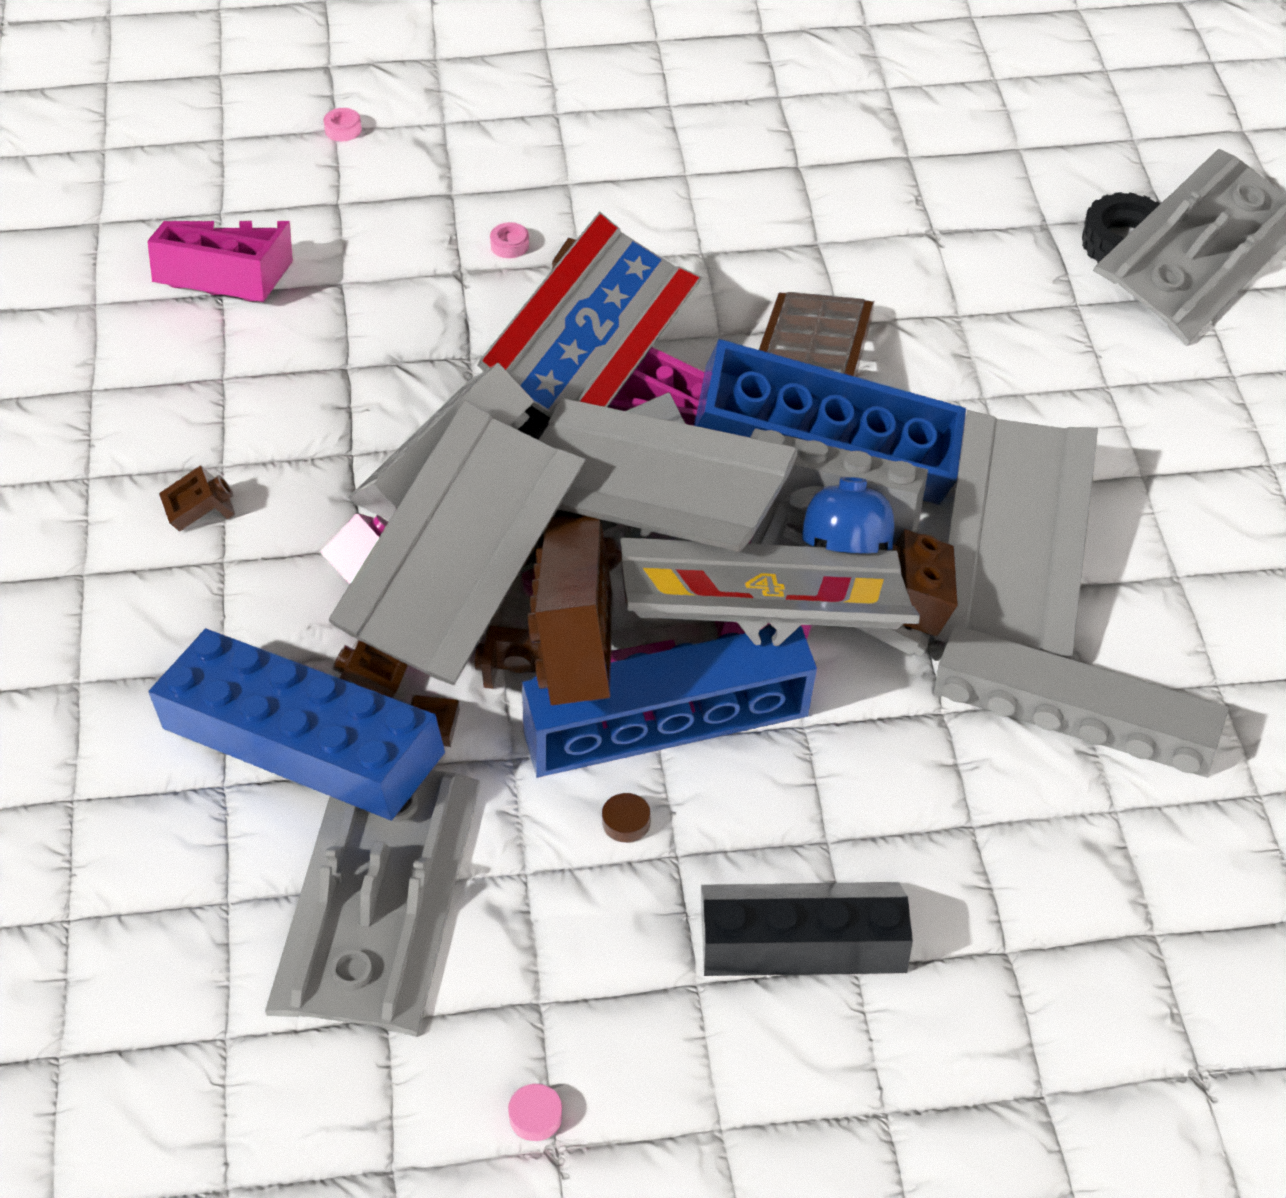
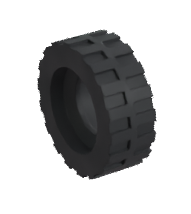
[1082,192,1160,263]

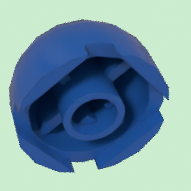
[802,477,895,553]

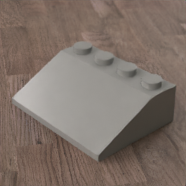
[349,363,535,521]

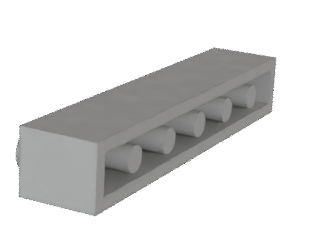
[934,625,1229,778]

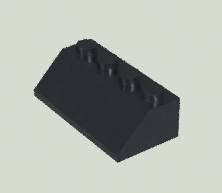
[701,882,913,976]

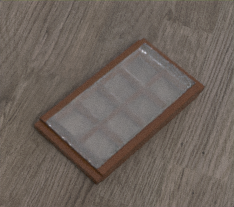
[759,292,875,377]

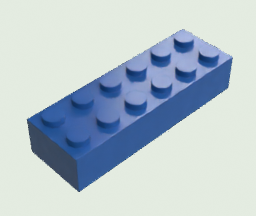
[694,339,966,505]
[522,624,817,778]
[148,628,445,821]

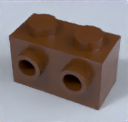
[886,529,958,637]

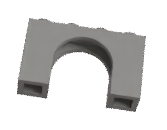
[750,428,928,550]

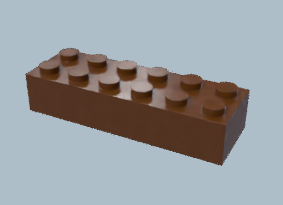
[528,514,613,706]

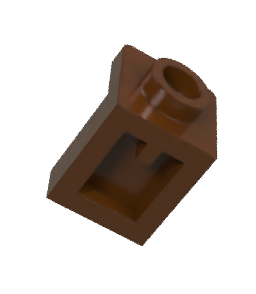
[159,465,235,532]
[475,625,539,689]
[332,639,408,698]

